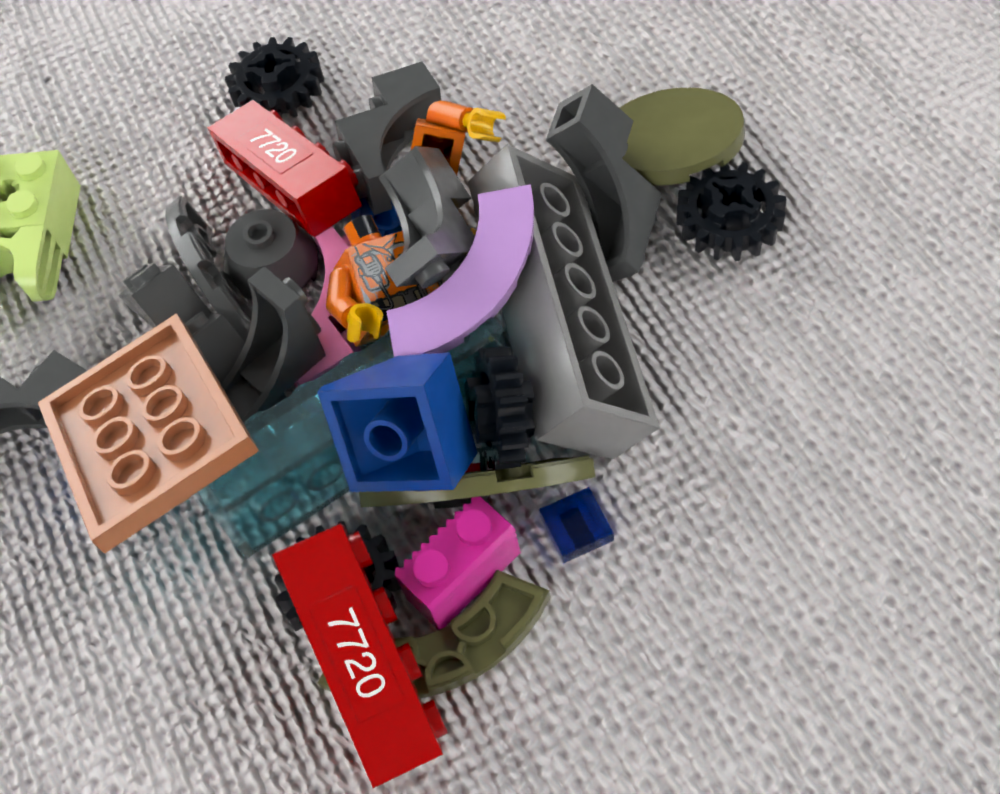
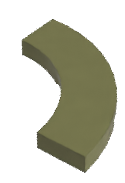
[359,456,595,507]
[318,570,551,698]

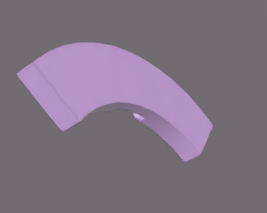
[386,184,534,357]

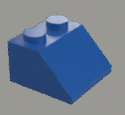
[317,352,478,492]

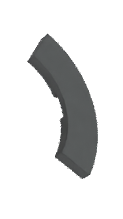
[165,196,253,342]

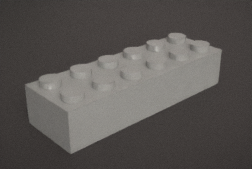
[468,144,660,459]

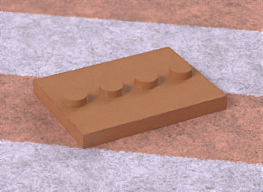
[38,313,259,554]

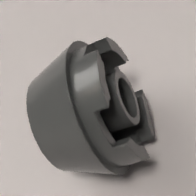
[223,209,318,300]

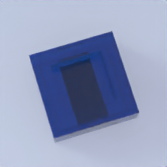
[539,487,614,564]

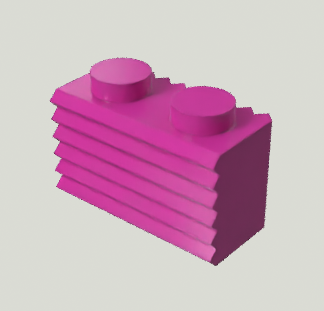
[395,496,521,630]

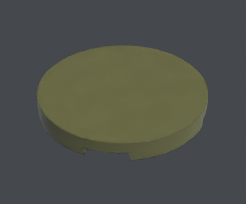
[620,87,745,186]

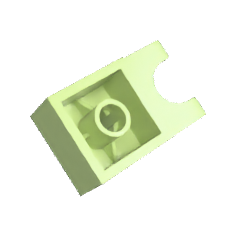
[0,150,81,302]

